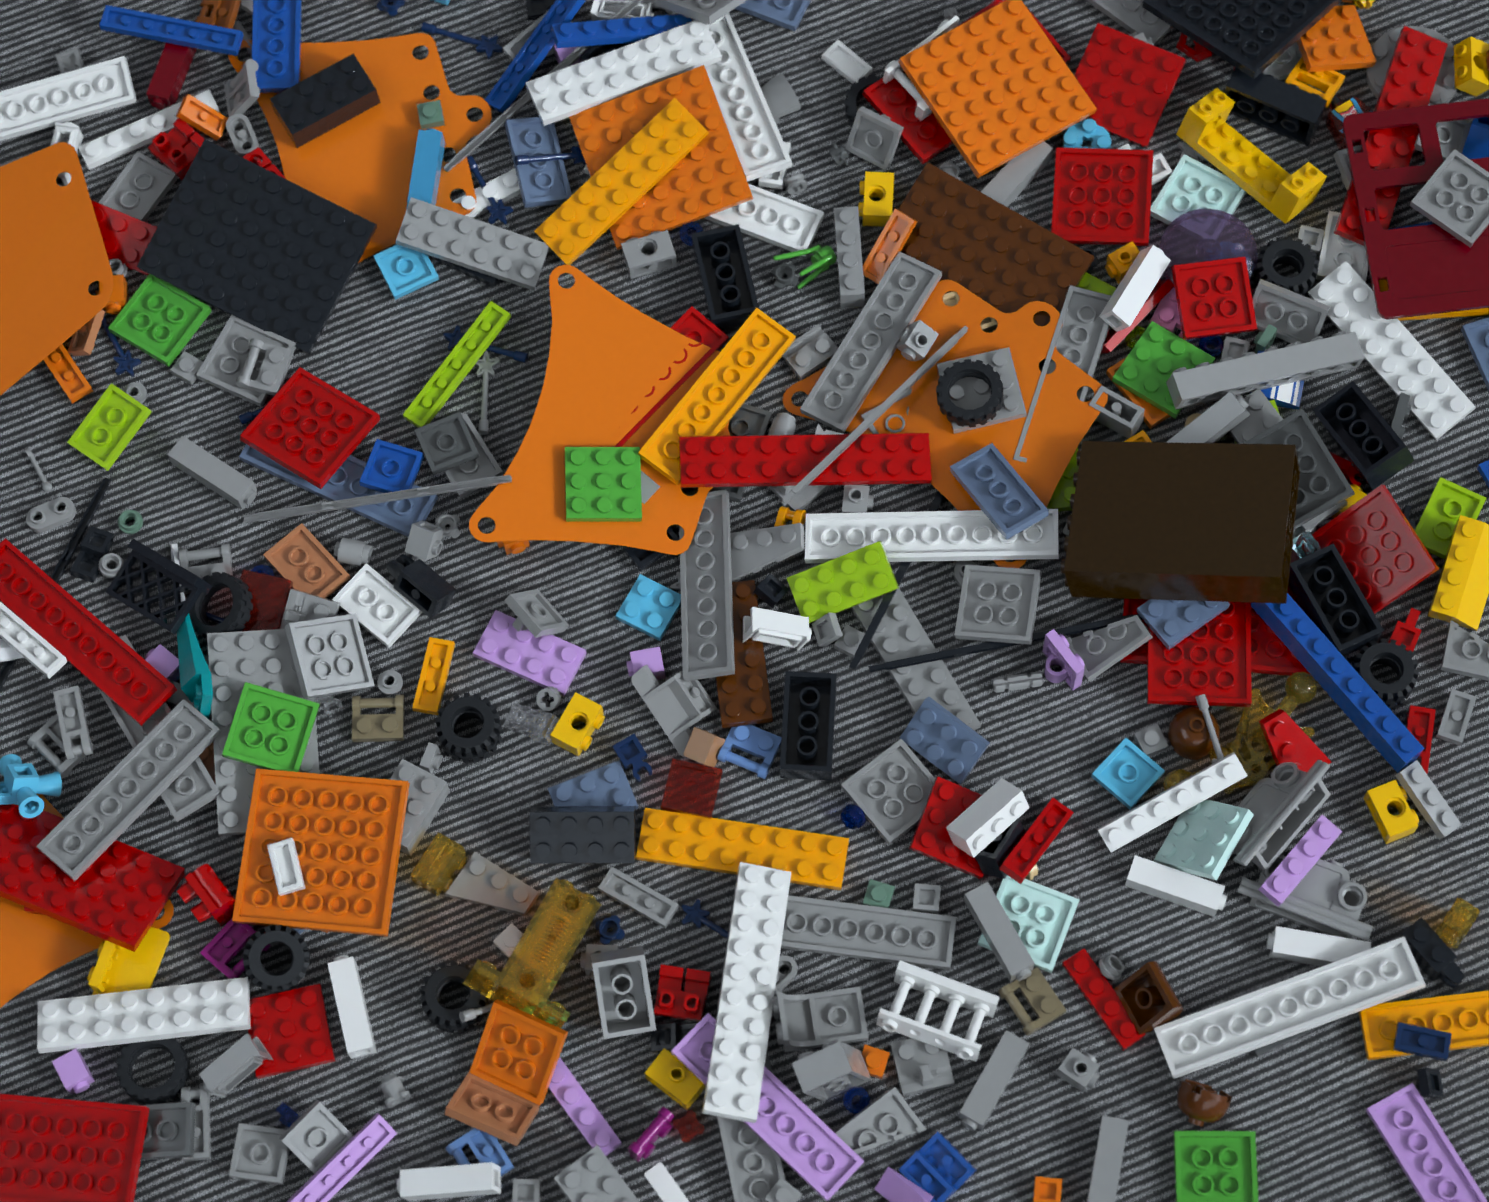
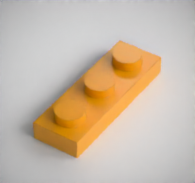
[412,637,455,715]

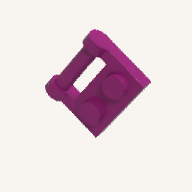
[200,919,271,979]
[628,1106,675,1162]

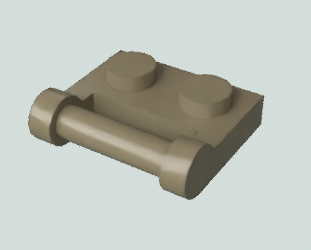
[352,695,405,742]
[998,967,1067,1036]

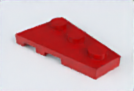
[1259,709,1332,772]

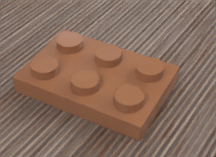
[263,523,350,598]
[444,1073,540,1146]

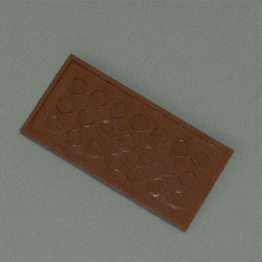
[898,162,1095,326]

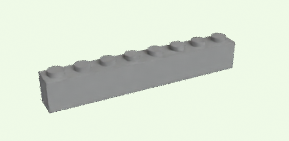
[1166,331,1365,409]

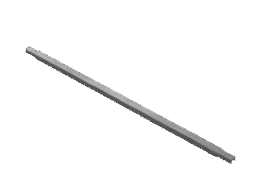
[444,0,643,172]
[781,326,968,506]
[243,475,512,523]

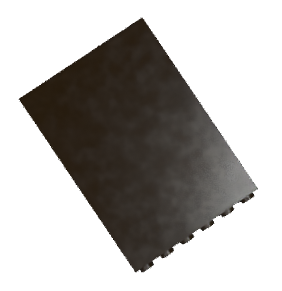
[1061,441,1300,604]

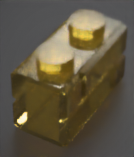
[410,833,467,896]
[1436,898,1480,948]

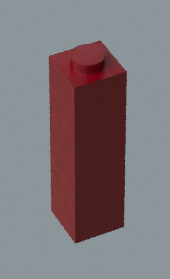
[146,43,197,110]

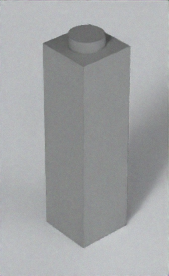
[981,142,1053,207]
[1167,391,1251,443]
[168,436,257,510]
[964,882,1035,982]
[958,1030,1030,1131]
[1086,1115,1129,1202]

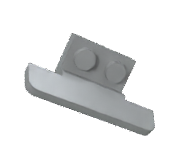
[631,664,717,757]

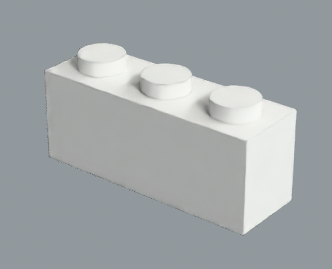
[946,778,1029,858]

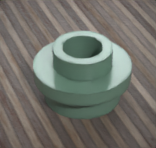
[118,510,143,534]

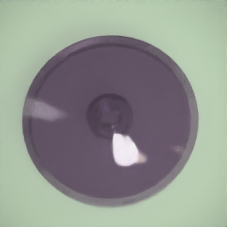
[1159,209,1257,289]

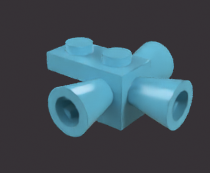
[0,754,62,818]

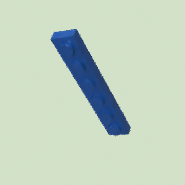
[485,0,586,113]
[99,5,244,56]
[551,14,692,48]

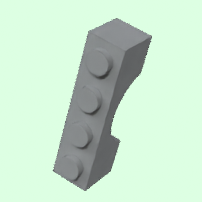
[834,206,865,308]

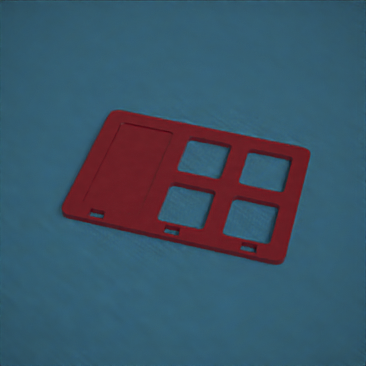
[1342,98,1489,319]

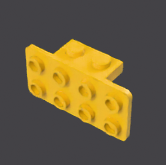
[88,927,170,995]

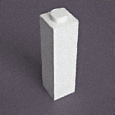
[1099,245,1171,332]
[1125,855,1227,917]
[1266,926,1371,966]
[327,955,377,1059]
[397,1162,501,1201]

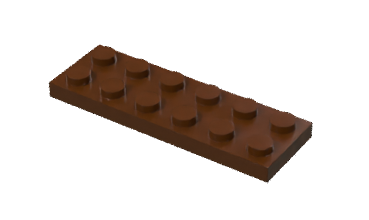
[716,580,773,728]

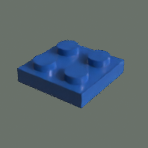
[359,439,424,500]

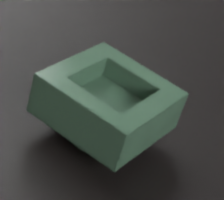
[417,100,445,130]
[1254,324,1277,354]
[862,879,895,908]

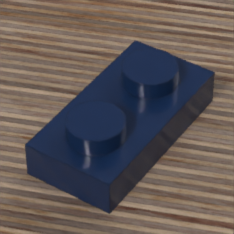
[1393,1022,1452,1061]

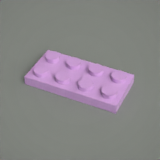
[473,610,587,696]

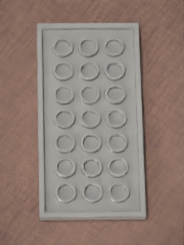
[207,629,319,836]

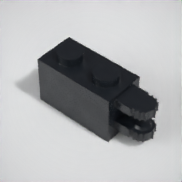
[387,554,456,618]
[1399,917,1465,989]

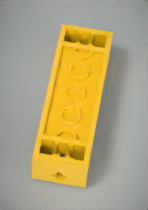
[1176,88,1327,224]

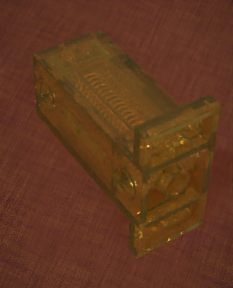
[463,878,601,1028]

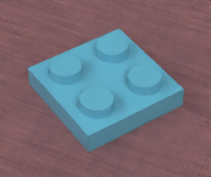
[373,244,439,300]
[616,574,681,641]
[1091,738,1165,810]

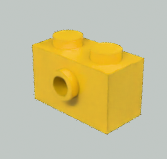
[644,1048,706,1111]

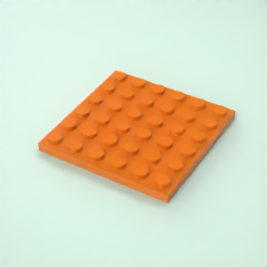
[898,0,1097,178]
[569,65,754,250]
[232,768,410,937]

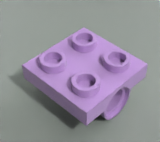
[1042,629,1085,690]

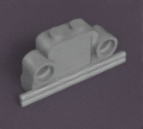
[1233,759,1331,871]
[1237,855,1373,942]

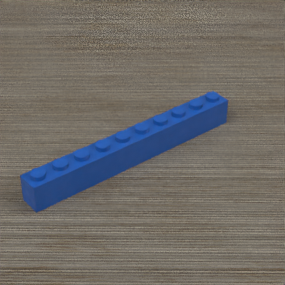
[1251,593,1425,773]

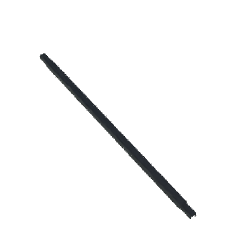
[0,477,111,691]
[849,491,944,670]
[869,614,1143,672]

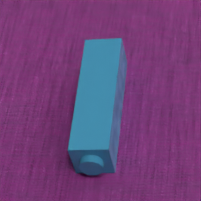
[406,128,445,209]

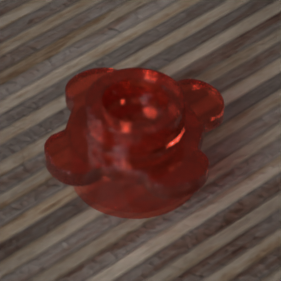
[673,1111,704,1143]

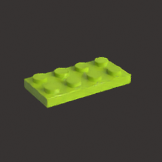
[787,541,899,624]

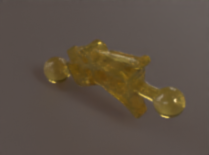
[1163,672,1317,794]

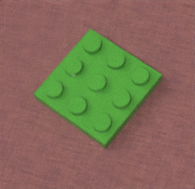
[108,274,212,367]
[1112,321,1215,419]
[564,447,642,522]
[222,682,320,772]
[1173,1131,1258,1202]

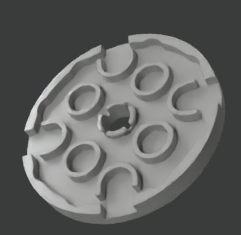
[1366,26,1458,105]

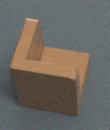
[683,727,726,768]

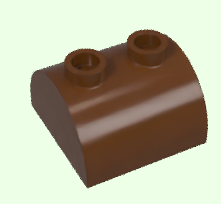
[1114,961,1183,1035]

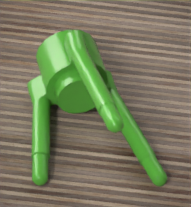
[773,244,837,289]

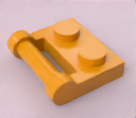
[1285,57,1345,108]

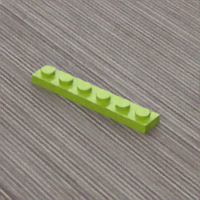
[403,301,511,428]

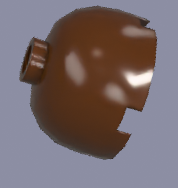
[1168,707,1220,760]
[1176,1079,1232,1126]

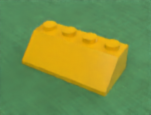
[1427,515,1489,631]

